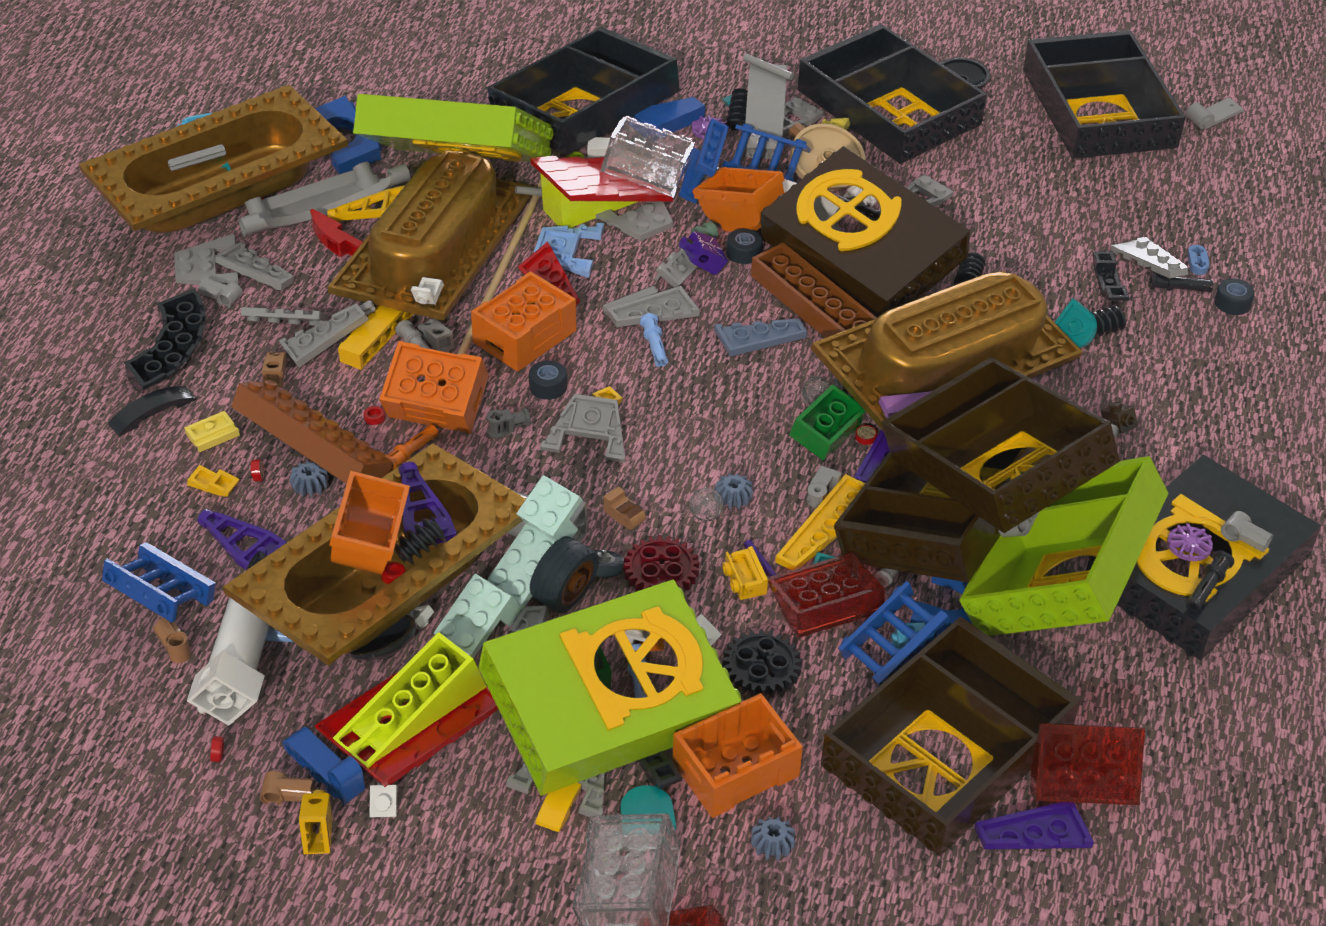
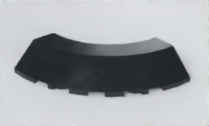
[124,289,206,393]

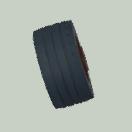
[529,536,599,613]

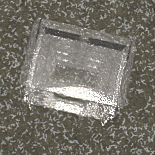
[601,116,695,197]
[572,813,681,926]

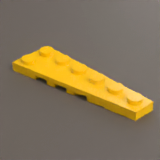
[775,474,865,572]

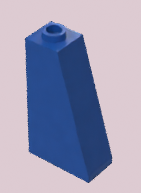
[629,97,705,142]

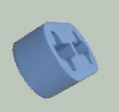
[1187,245,1209,275]

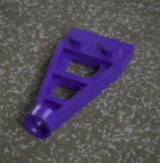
[398,462,457,546]
[197,508,287,570]

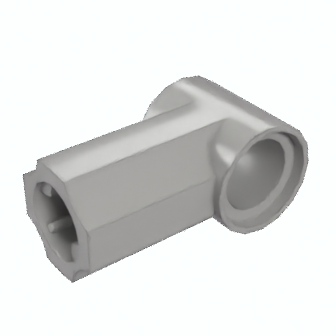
[198,277,243,308]
[1221,511,1274,552]

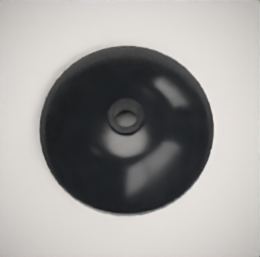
[941,57,990,89]
[348,615,417,661]

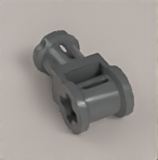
[486,407,531,438]

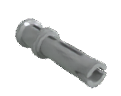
[395,320,430,349]

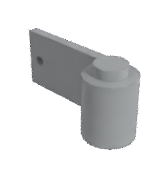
[1186,98,1243,129]

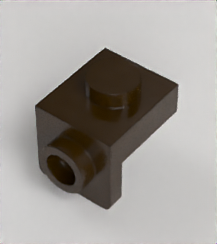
[1101,402,1138,434]

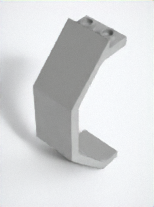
[743,63,787,159]

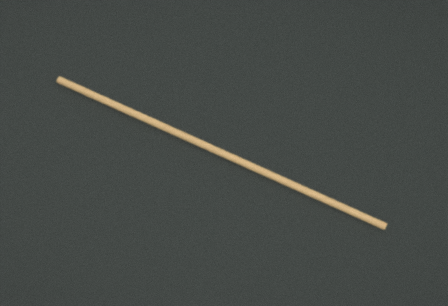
[457,150,561,355]

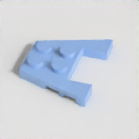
[534,223,604,278]

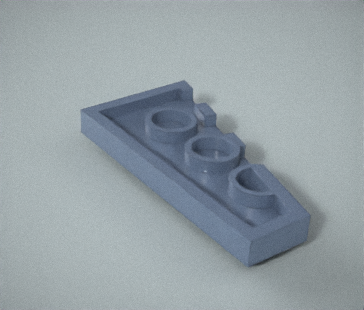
[714,319,807,357]

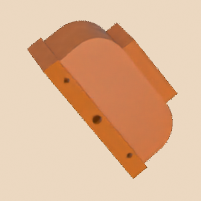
[692,167,785,232]
[329,471,410,574]

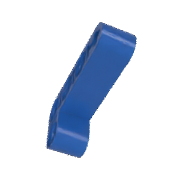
[282,726,365,806]

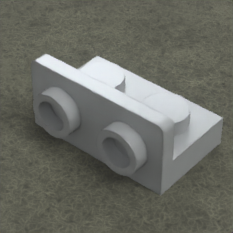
[654,249,698,288]

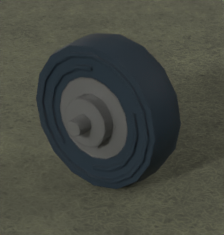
[593,550,624,577]

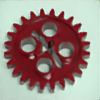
[623,535,700,592]

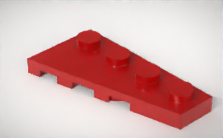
[517,241,581,305]

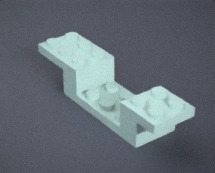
[434,475,583,659]

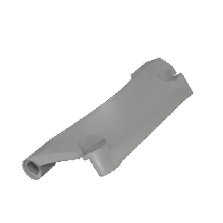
[238,162,410,237]

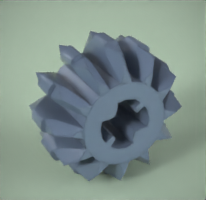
[290,460,329,497]
[715,473,753,510]
[751,815,795,861]

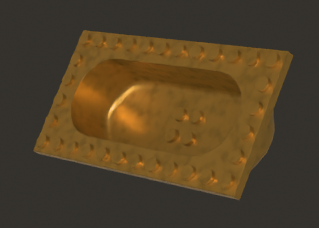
[79,85,349,233]
[328,150,534,320]
[811,270,1083,432]
[223,443,526,666]

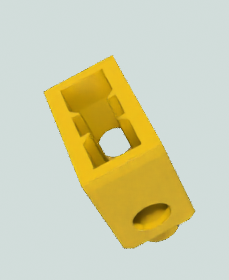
[299,790,332,854]

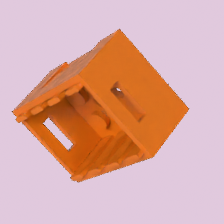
[471,271,576,372]
[379,341,489,434]
[672,693,803,818]

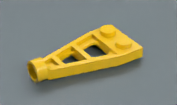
[327,185,405,223]

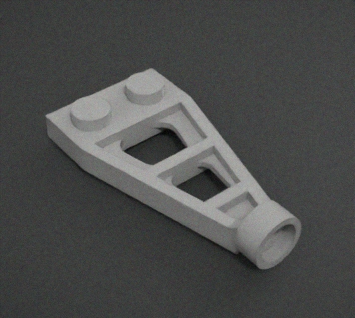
[783,97,824,135]
[907,175,954,207]

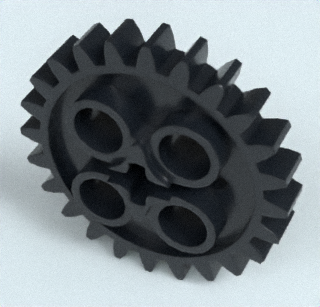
[722,629,802,698]

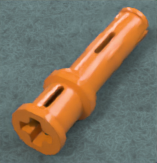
[385,424,438,472]

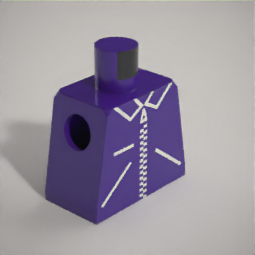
[679,231,728,275]

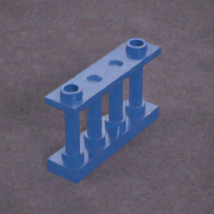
[678,118,729,204]
[722,124,811,182]
[102,542,216,622]
[838,581,951,688]

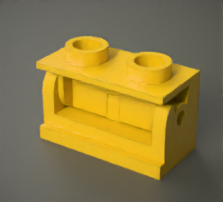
[722,546,768,600]

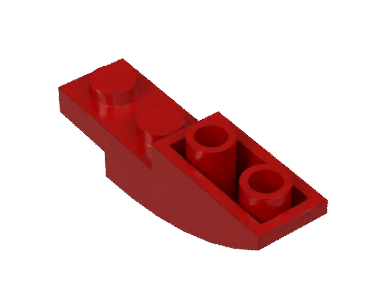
[310,209,363,258]

